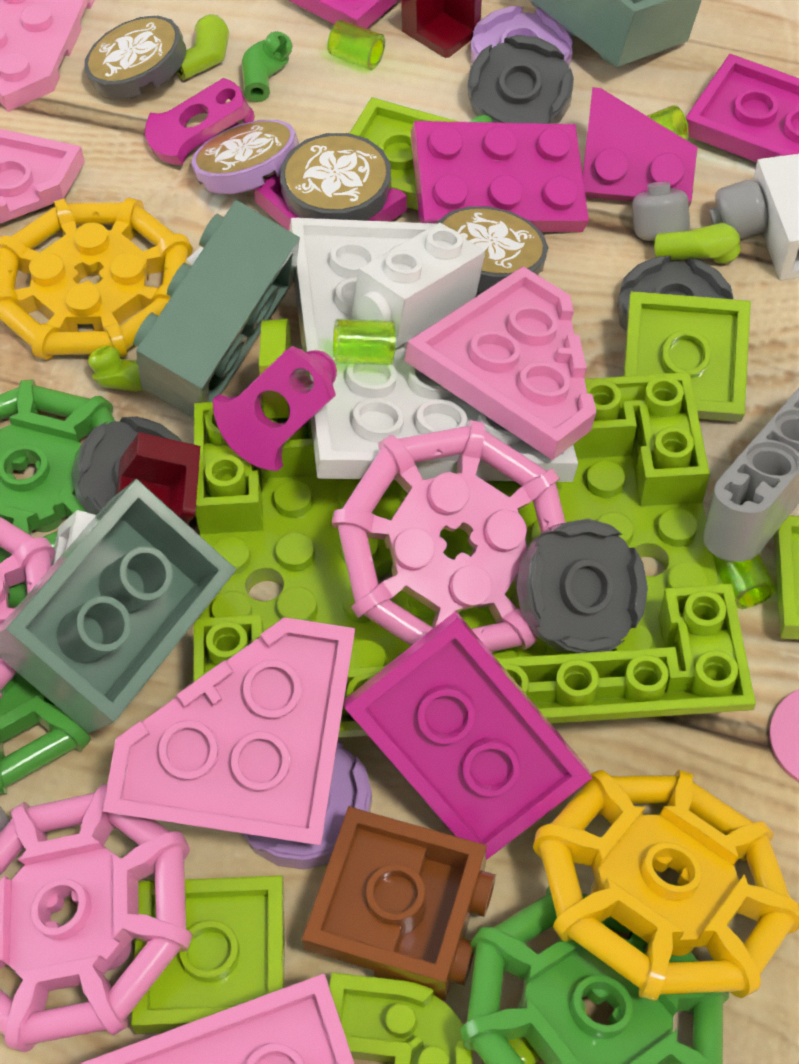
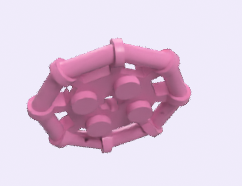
[332,420,566,652]
[0,784,193,1052]

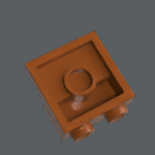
[302,806,496,1001]

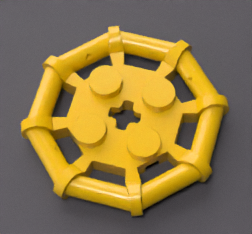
[0,197,193,360]
[533,769,799,1002]

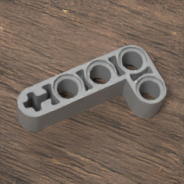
[703,388,799,562]

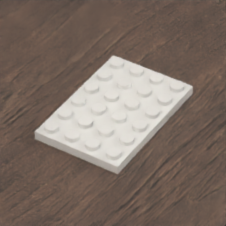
[289,218,578,482]

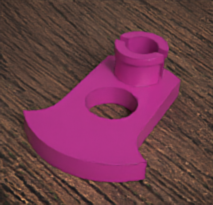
[145,78,255,165]
[213,346,337,471]

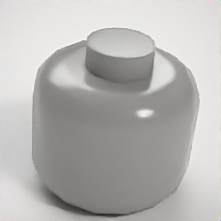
[709,179,768,240]
[632,182,690,241]

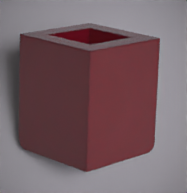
[401,0,482,58]
[116,432,201,524]

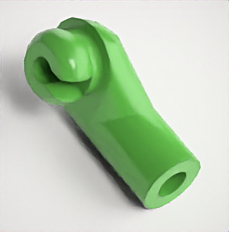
[242,31,293,102]

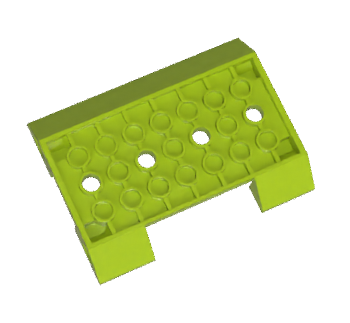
[194,372,756,738]

